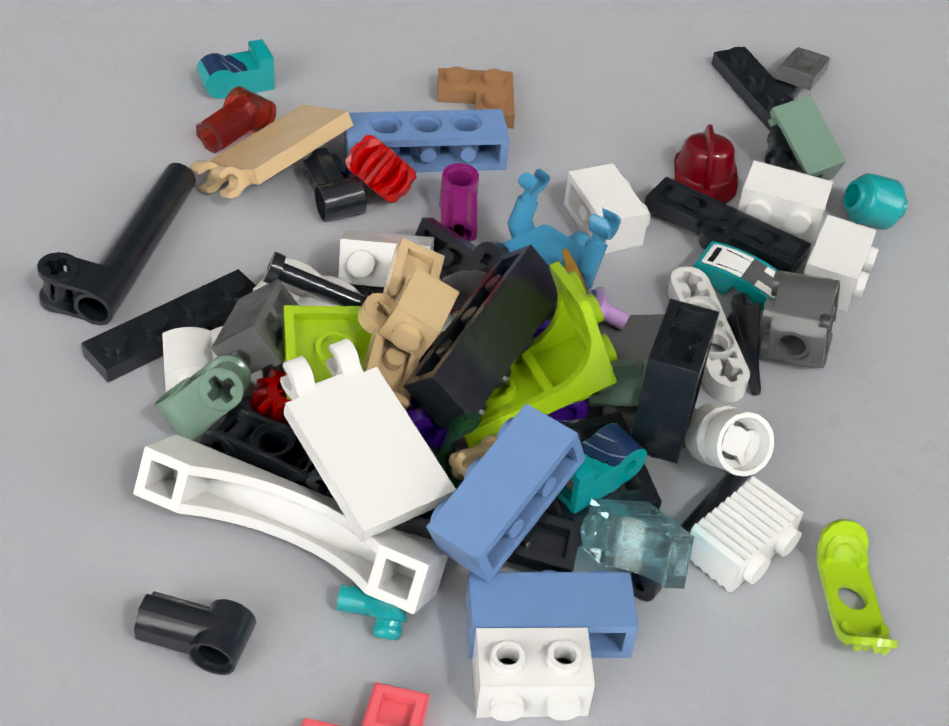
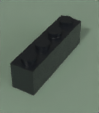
[403,244,558,429]

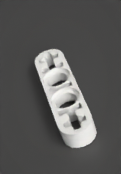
[667,266,750,403]

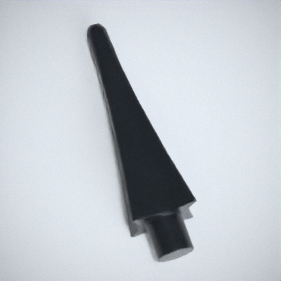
[727,293,761,396]

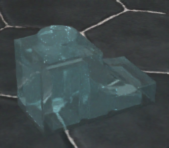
[581,498,694,589]

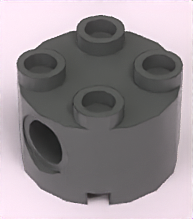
[760,270,840,368]

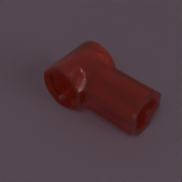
[196,86,276,154]

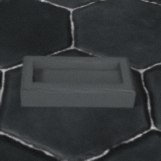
[775,47,830,90]

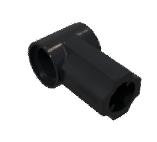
[303,147,367,222]
[134,591,257,675]

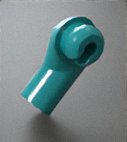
[337,584,407,641]

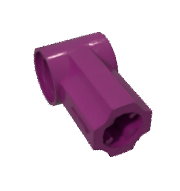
[439,163,479,242]

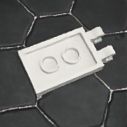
[280,338,456,542]

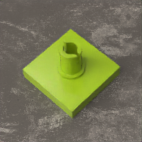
[282,305,371,400]

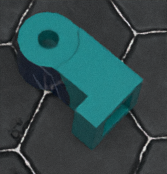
[196,39,275,99]
[556,423,647,514]

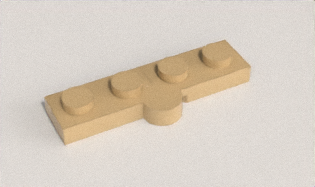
[358,238,445,410]

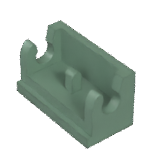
[768,95,846,180]

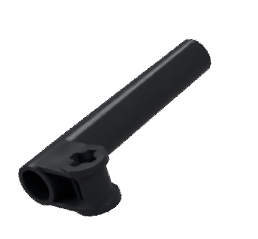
[37,163,196,326]

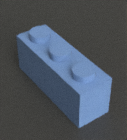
[426,404,586,583]
[465,570,639,659]

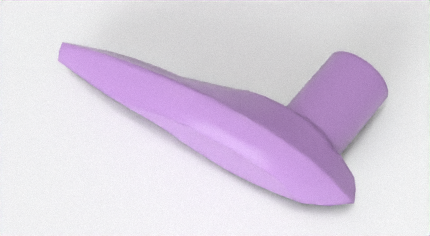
[592,286,630,331]

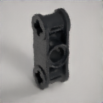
[200,403,316,491]

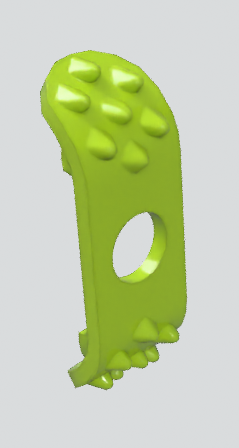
[817,519,899,655]

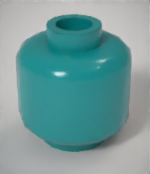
[843,173,908,230]

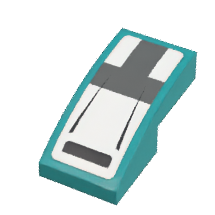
[692,241,777,311]

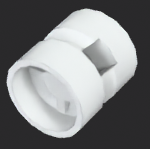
[685,402,775,477]

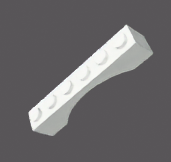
[133,434,448,614]

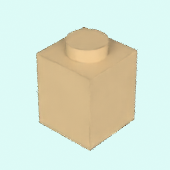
[378,267,459,359]

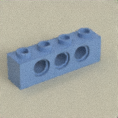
[344,109,510,174]

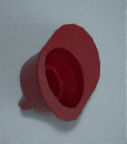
[674,124,738,204]

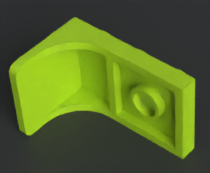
[458,261,618,448]

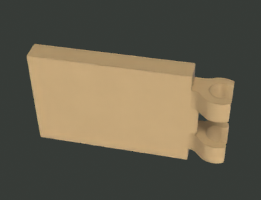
[189,104,353,199]

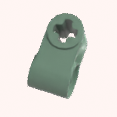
[154,354,251,441]

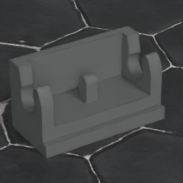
[211,278,299,374]

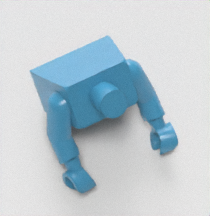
[503,168,621,291]

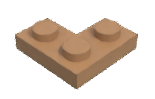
[437,67,515,129]

